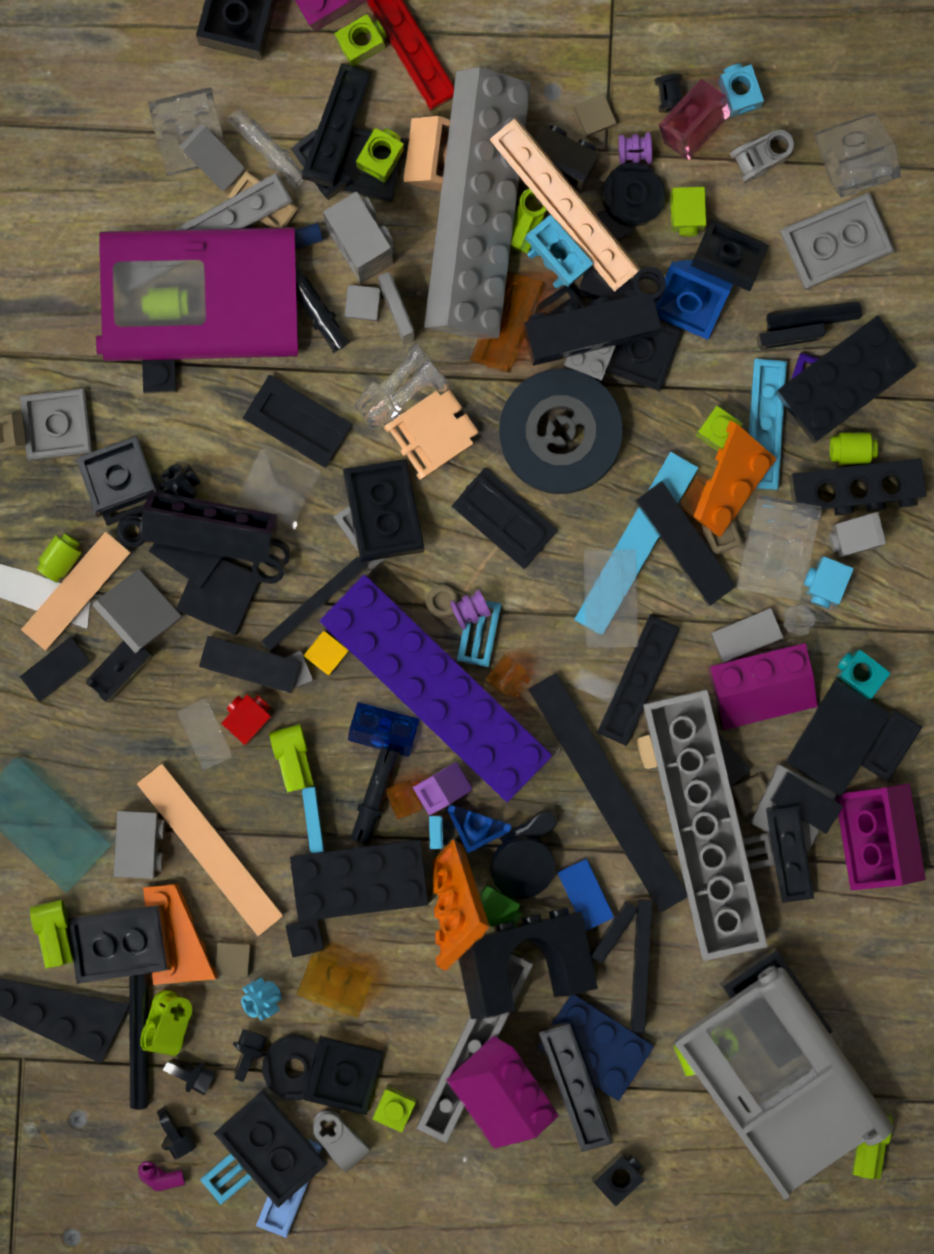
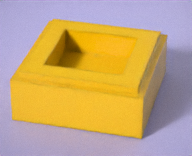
[304,630,349,676]

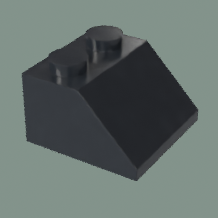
[534,125,600,194]

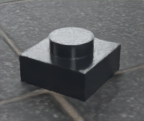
[142,359,177,394]
[285,920,325,958]

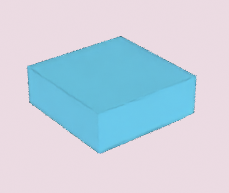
[429,815,443,849]

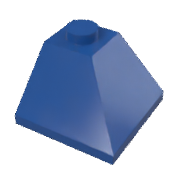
[655,260,733,340]

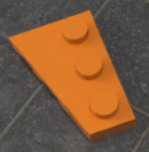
[693,421,777,537]
[143,884,219,985]

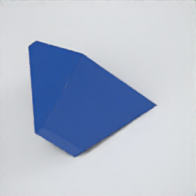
[448,804,511,853]

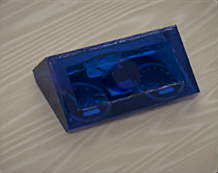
[348,702,420,757]

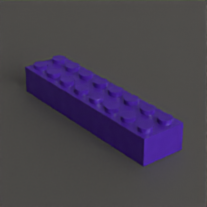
[319,574,552,802]

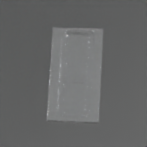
[584,549,638,649]

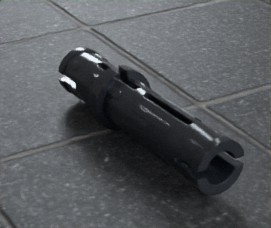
[295,261,350,354]
[350,746,400,845]

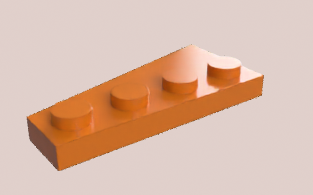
[433,839,489,971]

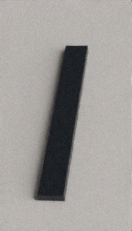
[528,673,688,913]

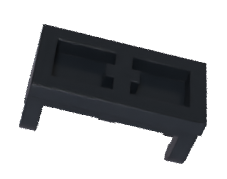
[86,641,154,703]

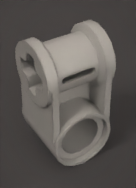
[730,130,794,183]
[313,1109,371,1173]

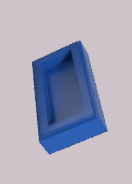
[557,859,614,931]

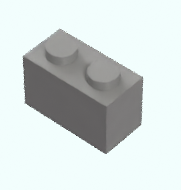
[114,810,165,879]

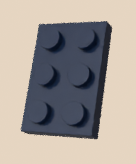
[536,995,654,1101]

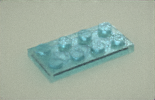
[0,757,112,893]

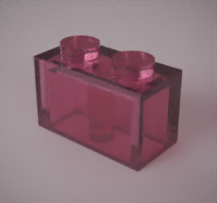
[659,78,730,160]

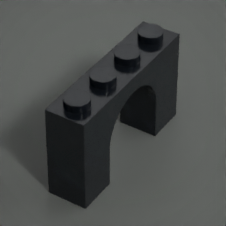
[458,907,598,1019]

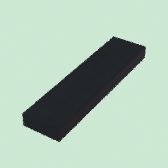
[301,63,372,188]
[634,482,735,606]
[262,557,368,652]
[596,615,679,746]
[630,899,652,1033]
[539,1020,614,1152]

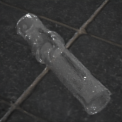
[227,107,305,190]

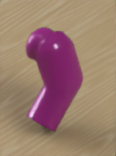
[138,1161,186,1191]

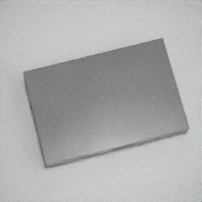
[779,193,894,290]

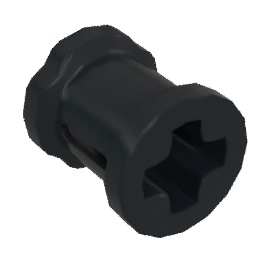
[654,74,687,113]

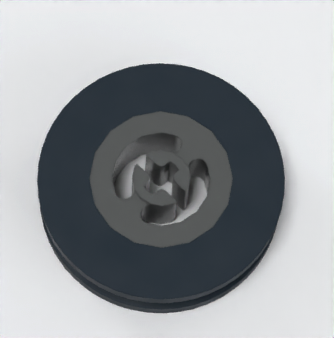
[499,369,623,494]

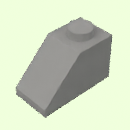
[829,512,886,558]

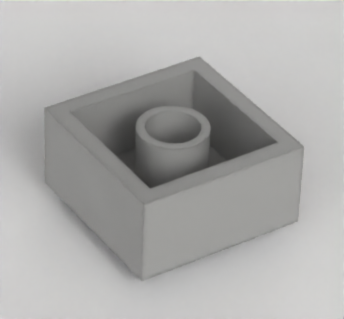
[564,346,615,382]

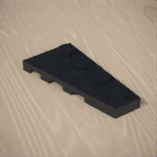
[0,978,129,1064]

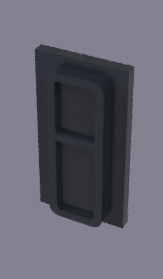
[242,374,352,469]
[451,468,558,569]

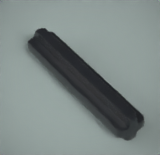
[766,301,862,331]

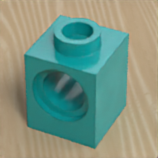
[836,649,891,699]

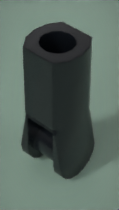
[499,812,556,843]

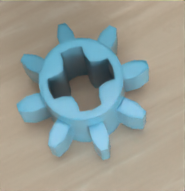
[241,978,282,1021]

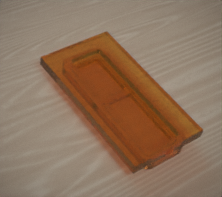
[470,272,547,373]

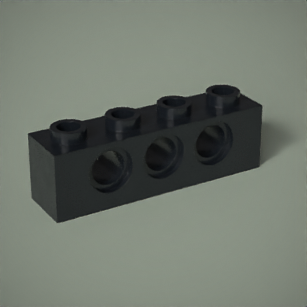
[789,458,926,520]

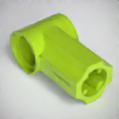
[510,188,548,255]
[269,724,314,793]
[30,899,74,969]
[852,1115,893,1179]

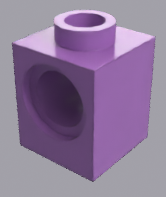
[413,762,473,815]

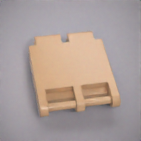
[384,390,479,480]

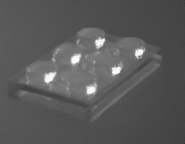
[736,494,822,601]

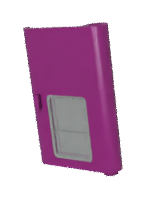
[96,227,298,361]

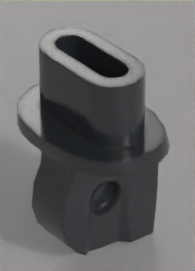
[232,1029,267,1082]
[163,1058,216,1096]
[157,1106,197,1160]

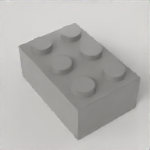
[323,192,395,284]

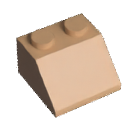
[404,116,450,191]

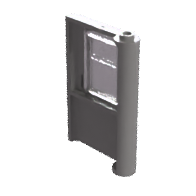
[674,966,894,1200]

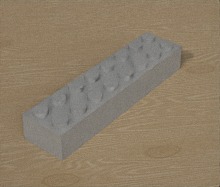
[424,67,531,339]
[643,689,767,961]

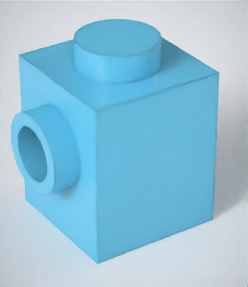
[803,556,854,609]

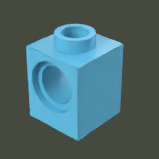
[718,63,764,118]

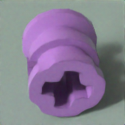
[618,132,652,164]
[450,590,491,630]

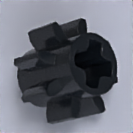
[158,464,201,499]

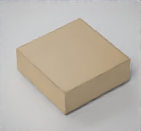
[636,735,658,769]

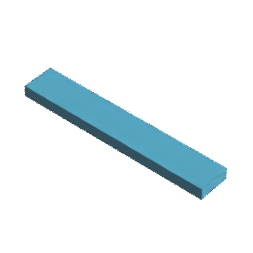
[574,452,698,636]

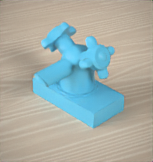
[525,215,594,288]

